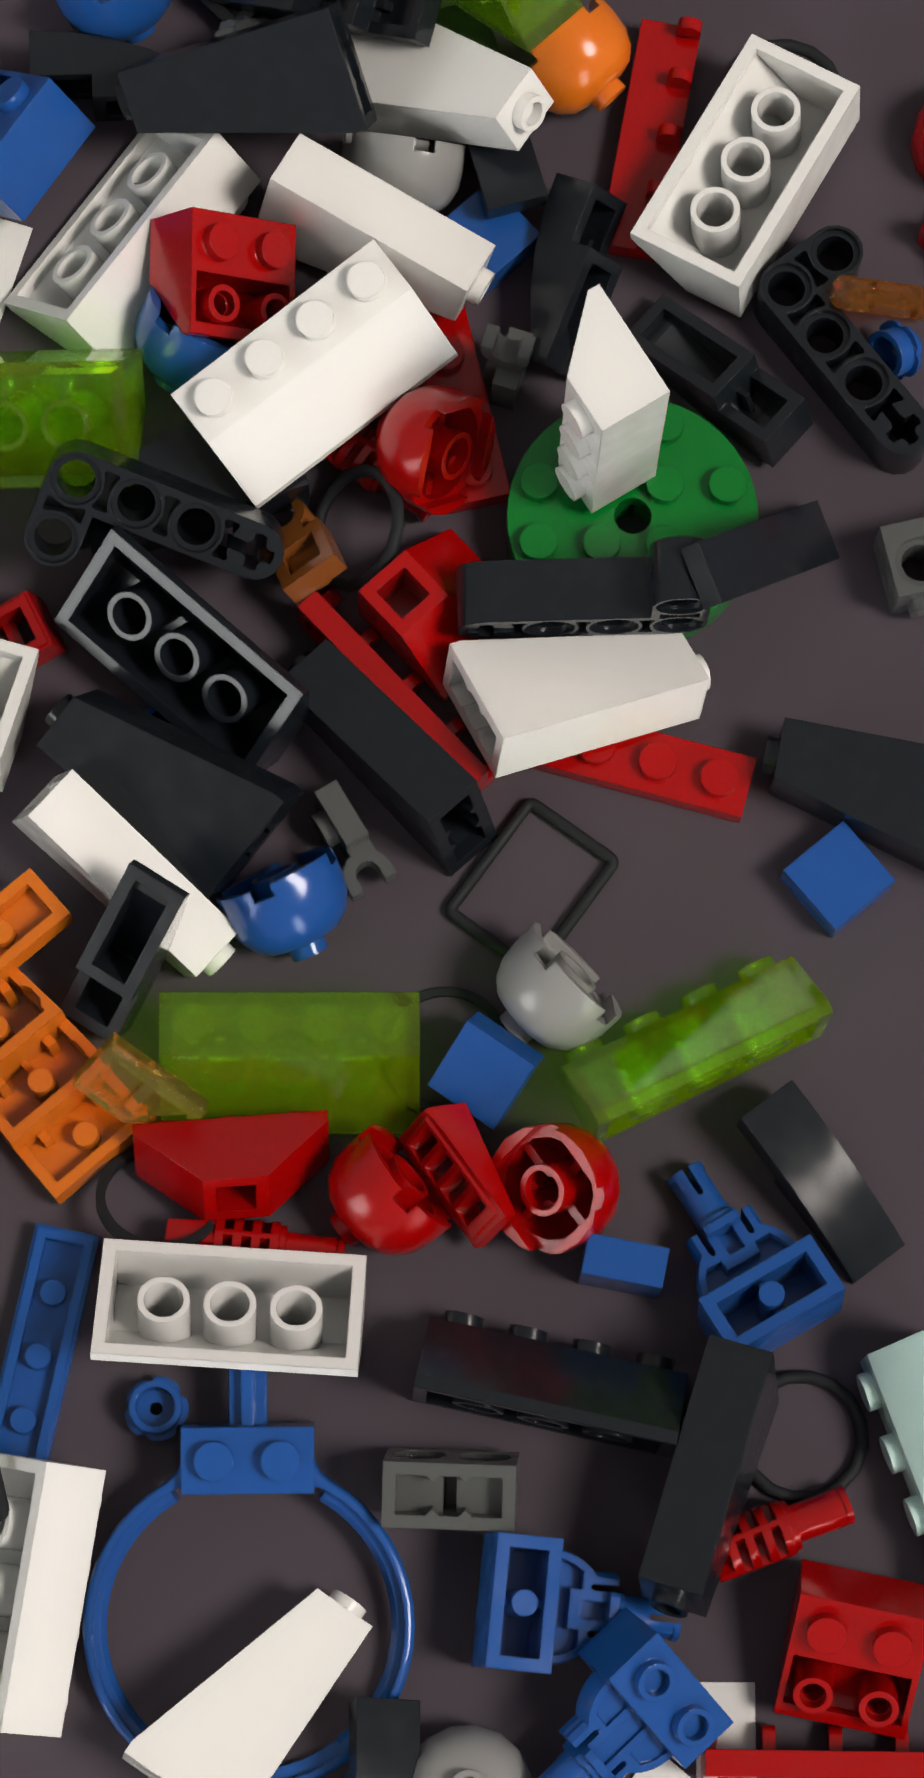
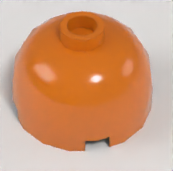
[529,0,631,115]

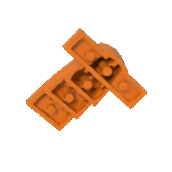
[0,868,158,1205]

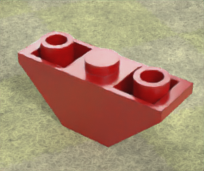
[132,1110,329,1221]

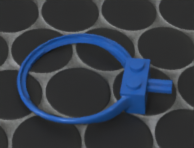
[82,1369,415,1778]

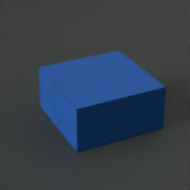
[447,189,539,297]
[780,820,896,938]
[427,1011,545,1130]
[578,1234,670,1299]

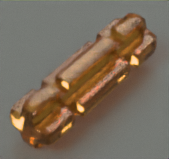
[830,275,924,321]

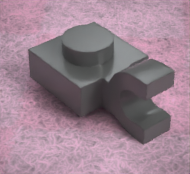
[480,323,536,411]
[310,780,397,903]

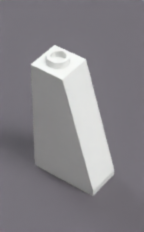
[350,24,554,151]
[258,133,496,321]
[442,633,711,778]
[12,769,237,978]
[122,1588,373,1778]

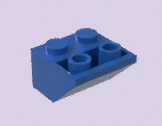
[0,69,96,222]

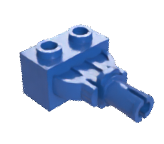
[667,1161,845,1352]
[471,1532,682,1674]
[538,1607,734,1778]

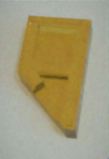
[72,1032,209,1123]

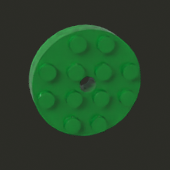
[506,402,759,639]

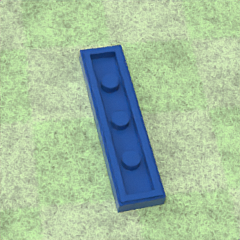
[0,1223,101,1460]

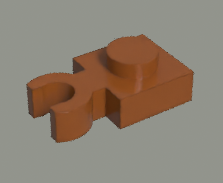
[275,498,347,604]

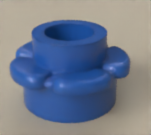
[867,320,922,380]
[124,1376,189,1442]

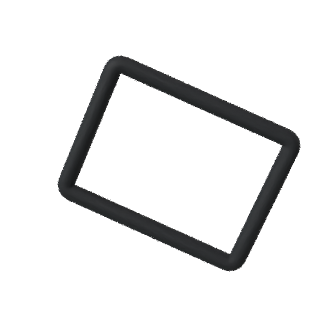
[445,798,619,957]

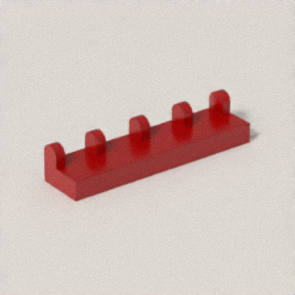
[607,16,703,262]
[297,588,496,791]
[701,1725,924,1778]

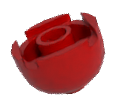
[376,385,495,515]
[492,1122,621,1254]
[328,1123,452,1256]

